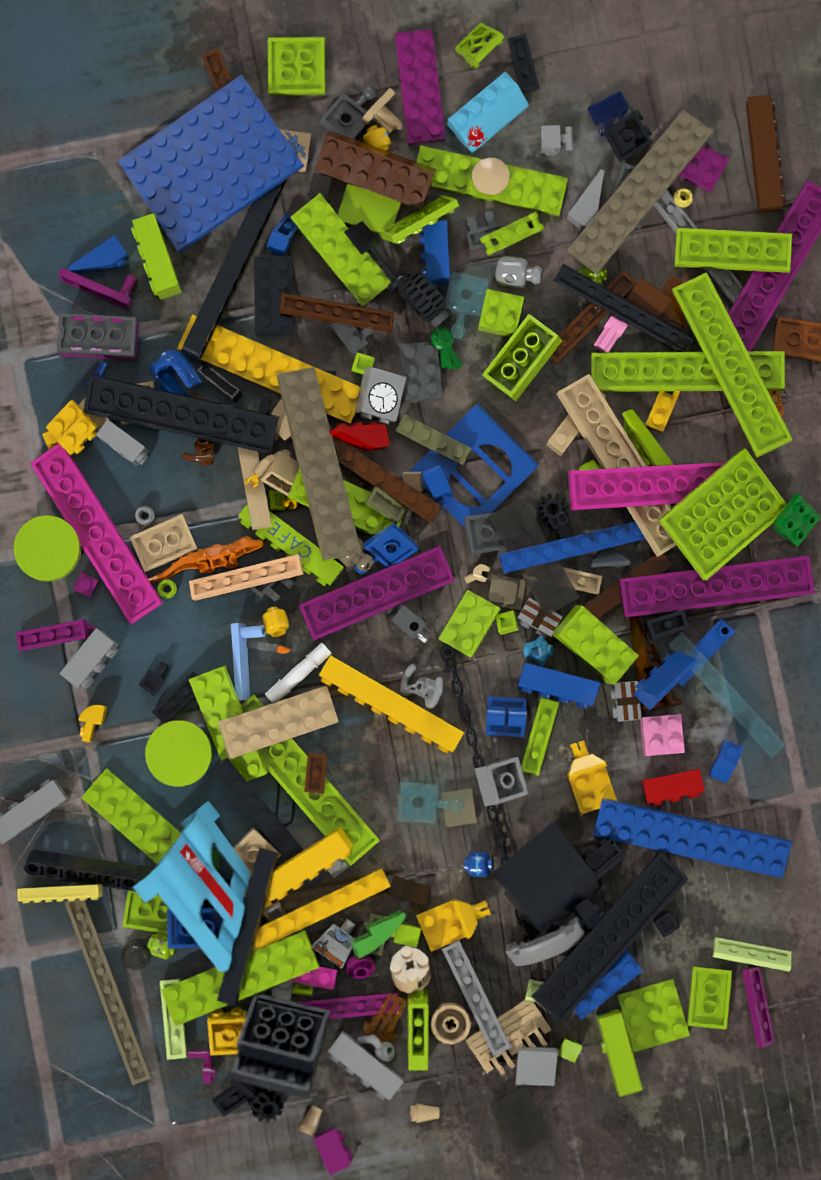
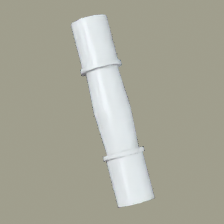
[265,642,332,703]

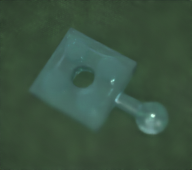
[444,271,489,339]
[397,782,464,823]

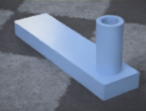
[231,623,266,701]

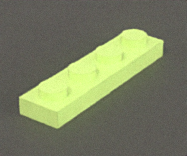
[713,937,791,972]
[160,979,188,1060]

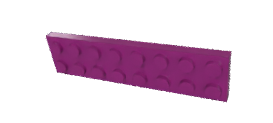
[299,546,455,641]

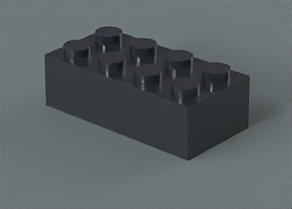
[254,256,294,337]

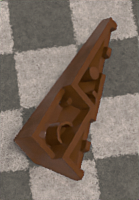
[629,616,682,711]

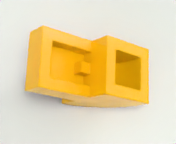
[78,705,108,743]

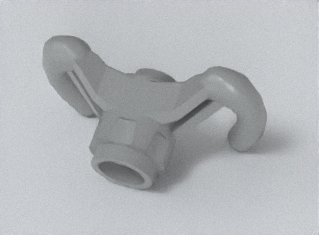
[400,664,443,708]

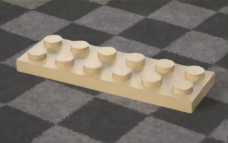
[217,686,338,759]

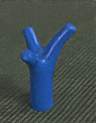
[84,361,108,386]

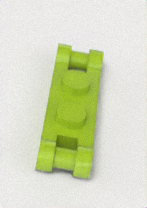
[480,212,545,256]

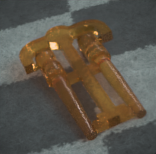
[363,993,408,1043]

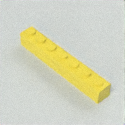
[17,884,103,903]

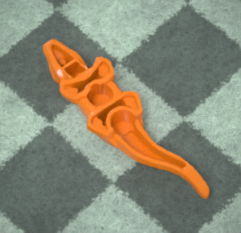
[148,536,264,583]

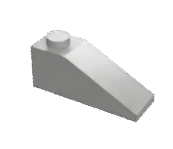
[567,169,604,230]

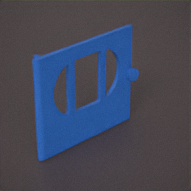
[409,403,539,527]

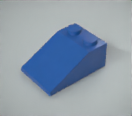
[167,907,224,949]

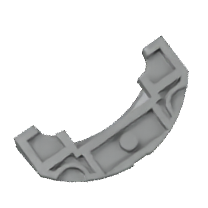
[506,916,586,966]

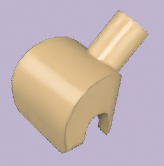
[464,564,491,584]

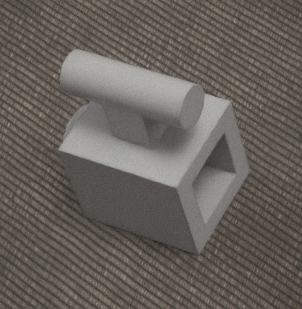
[540,125,573,156]

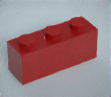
[641,769,705,806]

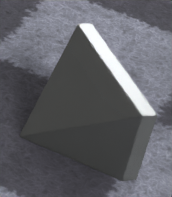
[590,548,630,569]

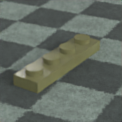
[396,414,472,466]

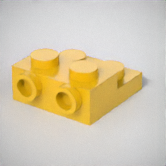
[46,400,100,455]
[207,1008,247,1055]

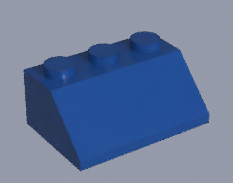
[420,220,450,286]
[634,651,698,710]

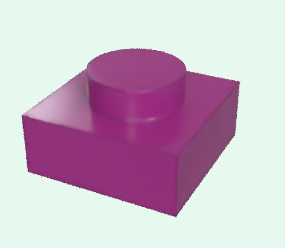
[73,572,99,598]

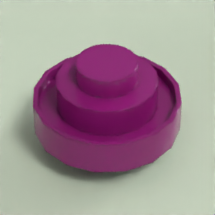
[346,955,375,979]

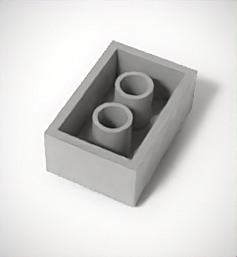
[59,628,119,689]

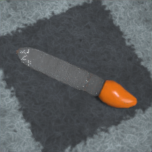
[246,641,290,654]

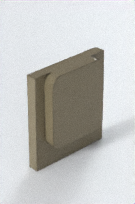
[488,575,526,610]
[441,788,477,827]

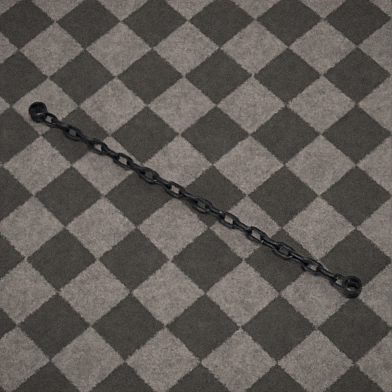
[440,645,533,943]

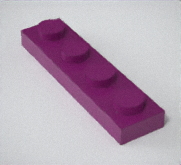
[742,966,775,1048]

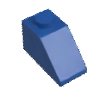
[266,214,299,256]
[422,465,453,503]
[708,740,744,783]

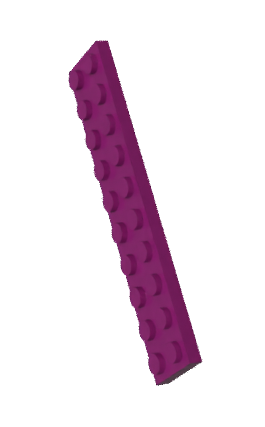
[728,180,821,352]
[619,556,815,618]

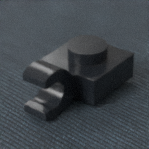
[139,662,169,696]

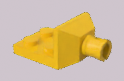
[567,740,617,815]
[416,899,491,952]

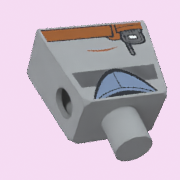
[312,918,356,968]

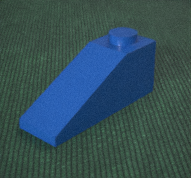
[67,235,130,274]

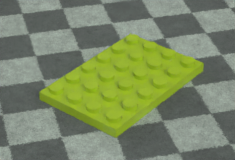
[658,448,787,580]

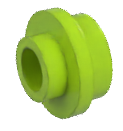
[157,579,177,599]

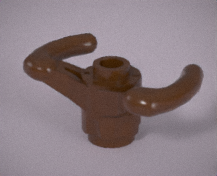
[182,439,216,466]

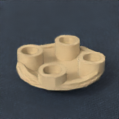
[472,158,510,195]

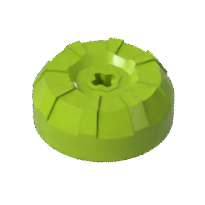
[14,515,81,582]
[145,720,213,787]

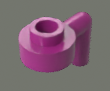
[188,1050,216,1084]

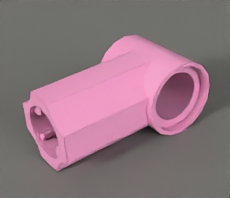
[594,314,629,353]

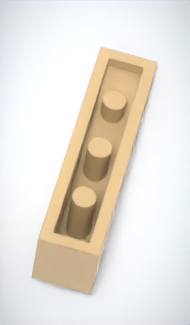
[546,392,607,456]

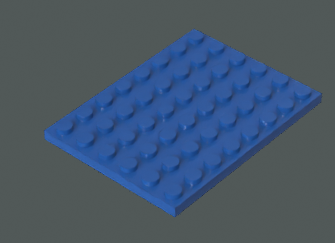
[118,75,304,253]

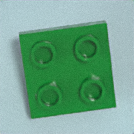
[772,493,821,547]

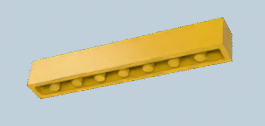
[319,655,464,754]
[252,868,391,952]

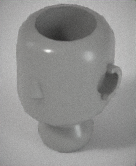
[495,256,543,288]

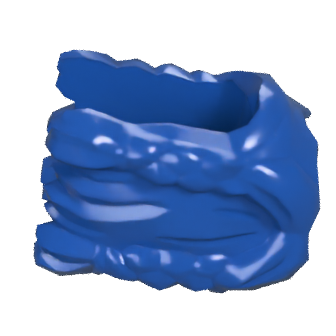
[150,350,202,396]

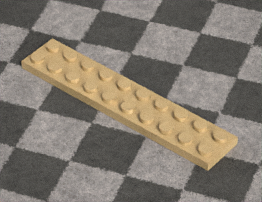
[556,374,676,557]

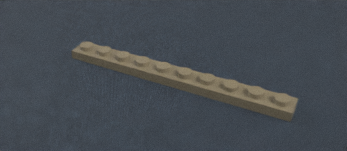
[64,898,152,1085]

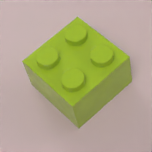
[478,289,524,337]

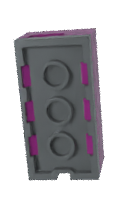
[57,313,140,361]

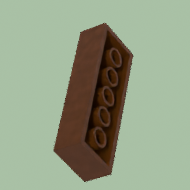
[315,130,437,210]

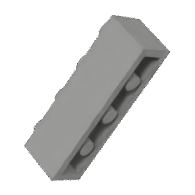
[0,779,69,844]
[328,1031,404,1100]

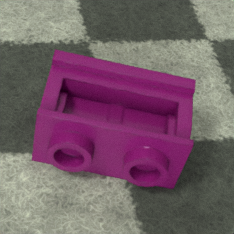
[313,1126,353,1175]

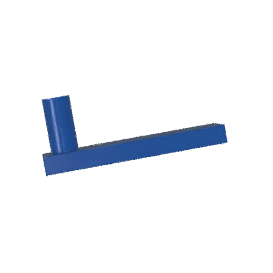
[678,618,735,687]

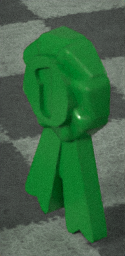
[431,327,463,370]

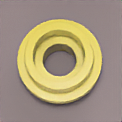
[674,189,692,207]

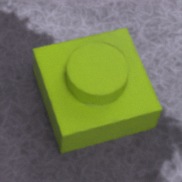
[351,353,375,375]
[496,610,519,635]

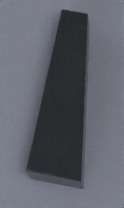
[197,362,243,403]

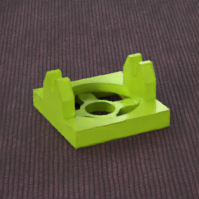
[455,23,505,69]

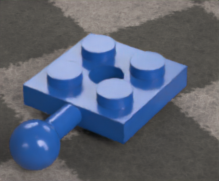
[355,523,418,574]

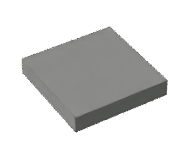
[515,1047,558,1086]

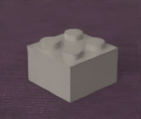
[475,757,528,806]

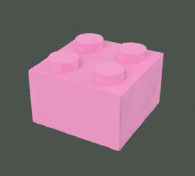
[640,714,685,756]

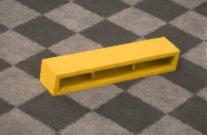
[245,827,353,910]

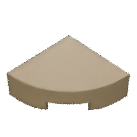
[402,472,424,492]

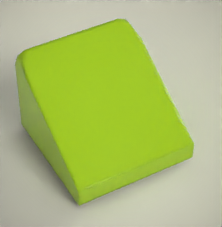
[557,1037,583,1063]

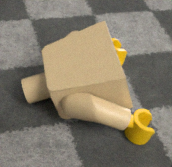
[244,449,299,510]

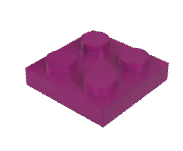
[679,145,729,193]

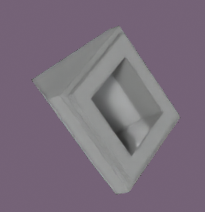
[263,899,286,922]

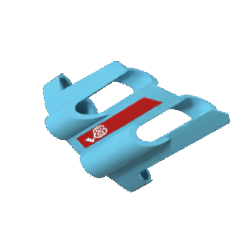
[133,801,250,971]

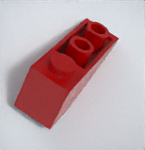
[329,421,390,451]

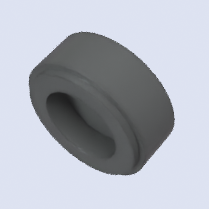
[431,310,449,327]

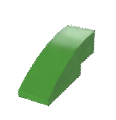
[350,910,406,958]

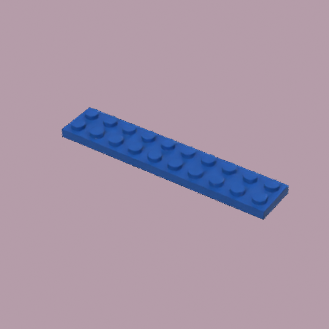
[593,798,792,878]

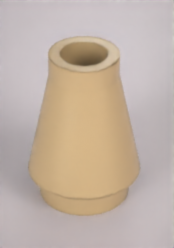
[410,1103,439,1123]
[298,1105,323,1136]

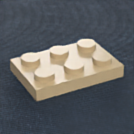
[130,514,198,573]

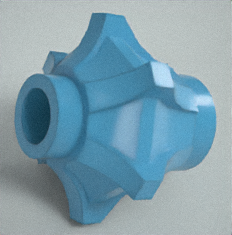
[524,635,554,666]

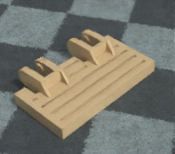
[465,1000,551,1076]

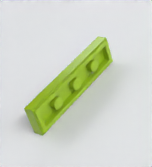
[521,697,559,776]

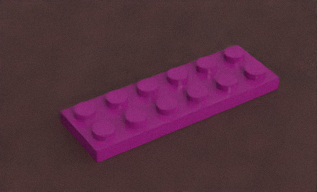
[395,29,445,145]

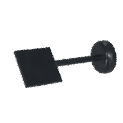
[344,221,410,293]

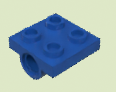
[485,696,527,737]

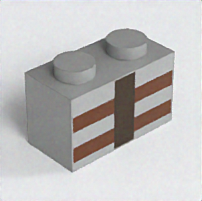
[517,598,562,638]
[610,681,641,722]

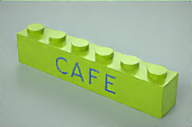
[238,504,344,587]

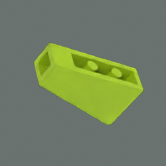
[408,989,428,1070]

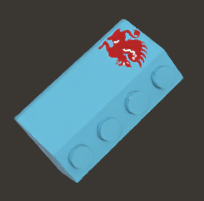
[447,71,529,154]

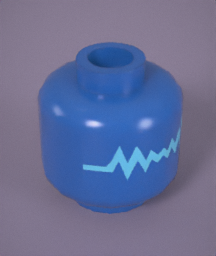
[464,852,494,877]

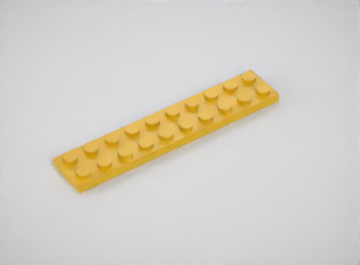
[177,314,360,425]

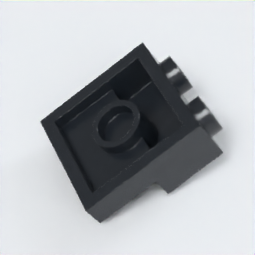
[601,107,652,163]

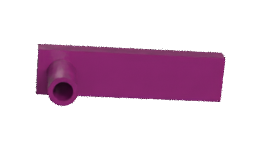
[58,267,138,311]
[16,619,96,651]

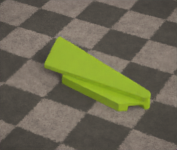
[622,409,674,467]

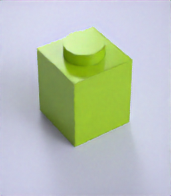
[391,923,421,948]

